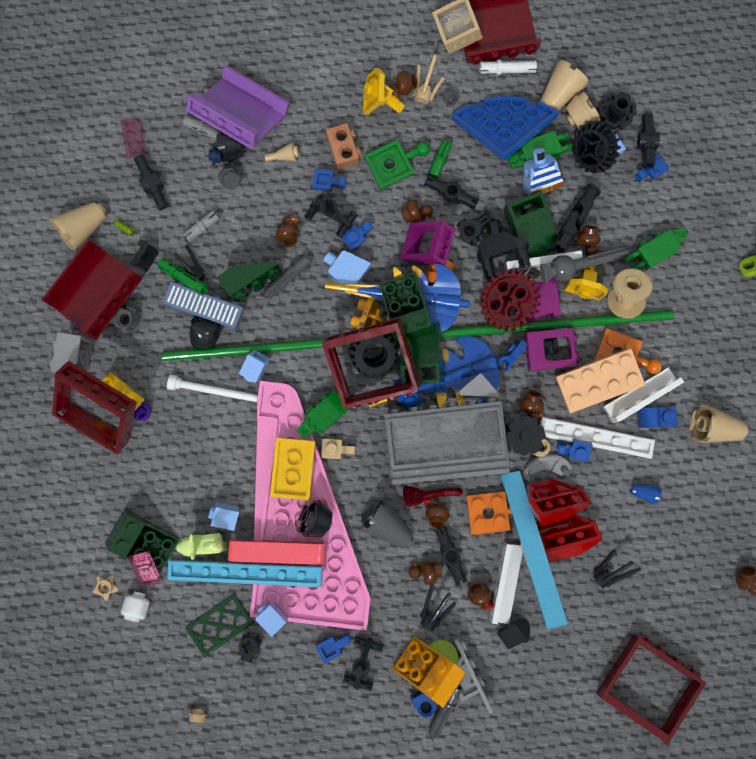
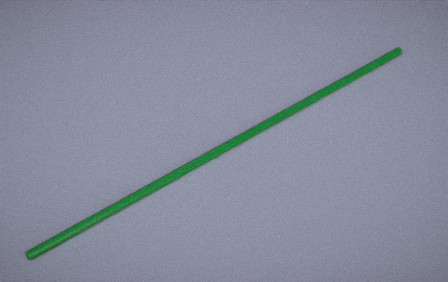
[162,310,674,361]

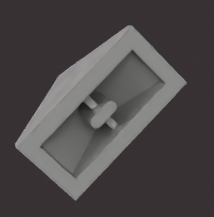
[458,373,499,399]

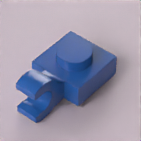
[634,153,669,182]
[312,169,347,192]
[341,220,373,252]
[496,340,528,372]
[393,378,423,412]
[556,439,593,462]
[315,633,352,664]

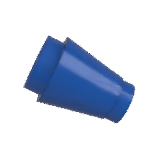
[631,483,662,504]

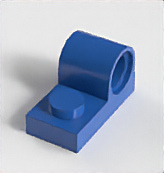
[637,407,678,428]
[410,690,436,718]

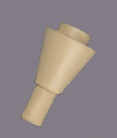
[265,142,300,162]

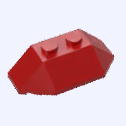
[527,479,592,526]
[520,515,603,563]

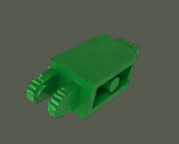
[507,131,574,169]
[624,227,688,271]
[297,391,354,439]

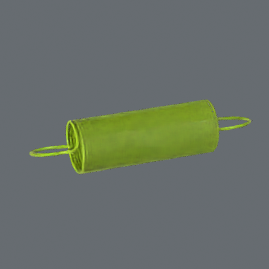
[111,218,139,238]

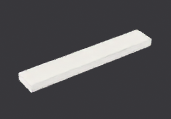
[540,417,655,459]

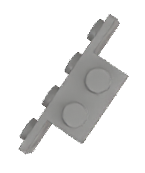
[453,635,494,714]

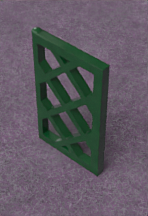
[185,594,254,657]

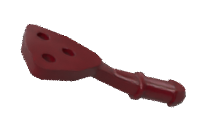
[403,486,463,507]

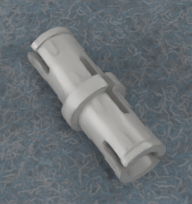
[183,115,220,141]
[183,210,220,243]

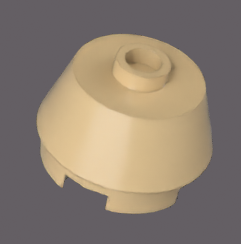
[565,92,601,130]

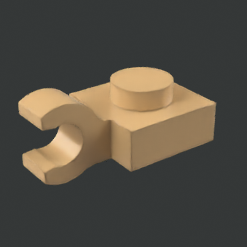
[321,439,355,459]

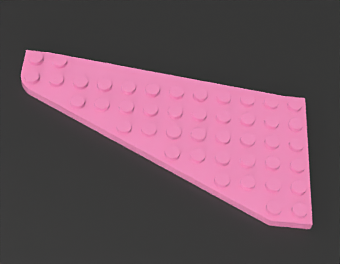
[249,381,371,631]

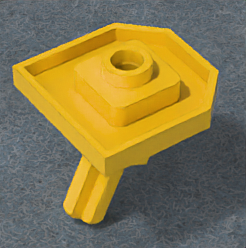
[363,68,405,114]
[563,266,608,301]

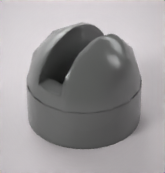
[443,89,459,106]

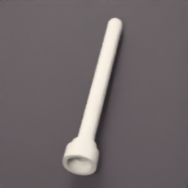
[167,374,258,402]

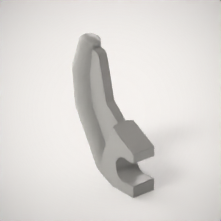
[524,454,572,476]

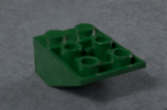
[503,191,557,258]
[217,261,282,303]
[379,272,435,344]
[400,324,445,384]
[105,509,180,573]

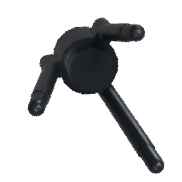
[174,244,205,280]
[593,549,641,589]
[420,585,456,632]

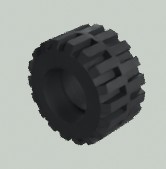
[348,325,399,378]

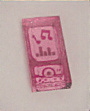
[121,119,146,159]
[129,551,161,588]

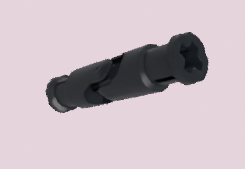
[551,184,601,254]

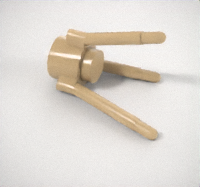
[413,54,445,104]

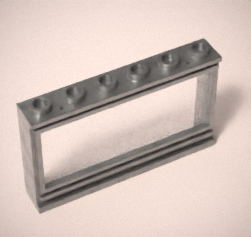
[384,398,510,485]

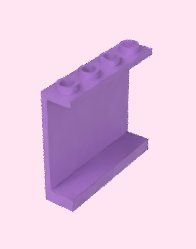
[186,65,290,149]

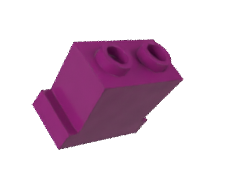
[520,278,561,322]

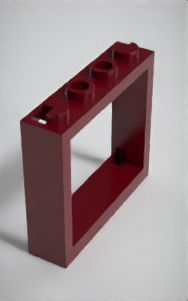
[322,318,421,409]
[52,361,137,455]
[596,634,706,744]

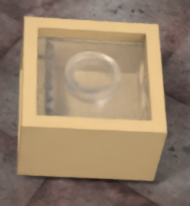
[432,0,483,54]

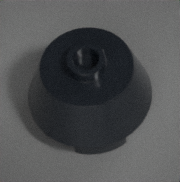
[217,129,247,163]
[296,499,333,538]

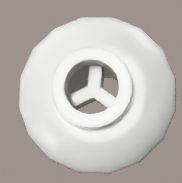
[121,592,150,623]

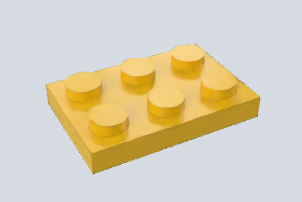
[270,438,315,500]

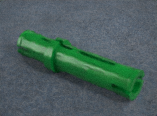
[157,258,208,295]

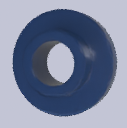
[209,145,221,165]

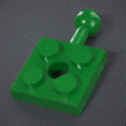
[364,140,430,190]

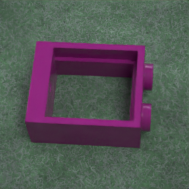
[401,221,455,265]

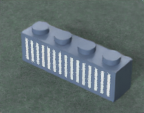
[163,281,245,332]

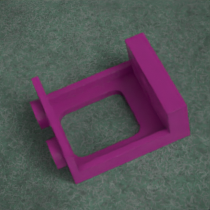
[524,328,579,372]

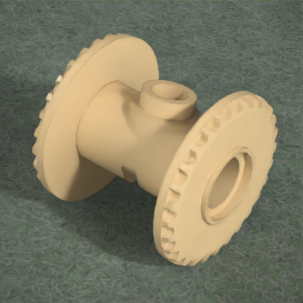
[607,268,653,319]

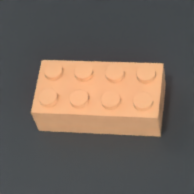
[555,348,645,413]

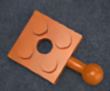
[594,328,662,374]
[467,491,512,535]

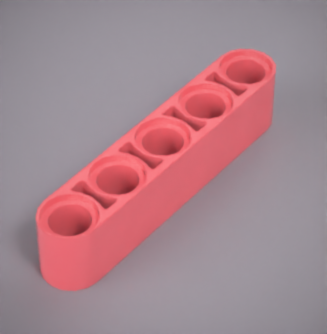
[228,540,326,564]

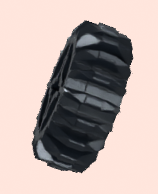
[572,121,621,174]

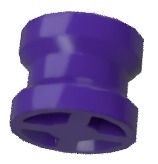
[134,402,152,421]

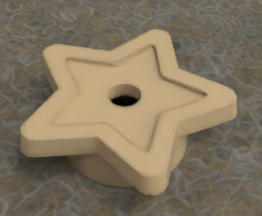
[93,575,118,601]

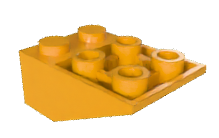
[392,636,466,708]

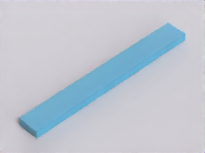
[501,471,568,630]
[167,560,323,587]

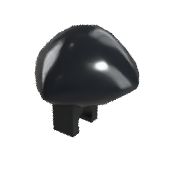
[190,316,221,349]

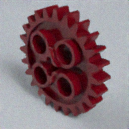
[479,269,542,332]

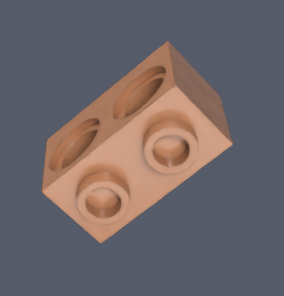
[326,123,361,170]

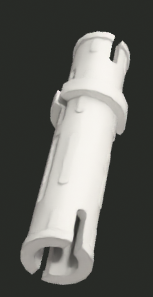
[480,60,537,75]

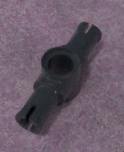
[637,113,660,169]
[134,154,169,211]
[424,175,480,210]
[434,526,467,586]

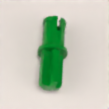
[428,140,452,178]

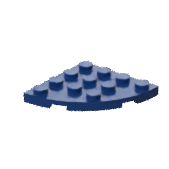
[451,96,559,161]

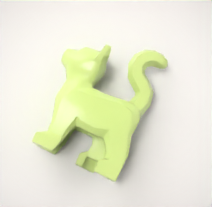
[176,532,228,560]

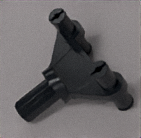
[304,192,358,238]
[343,636,384,692]

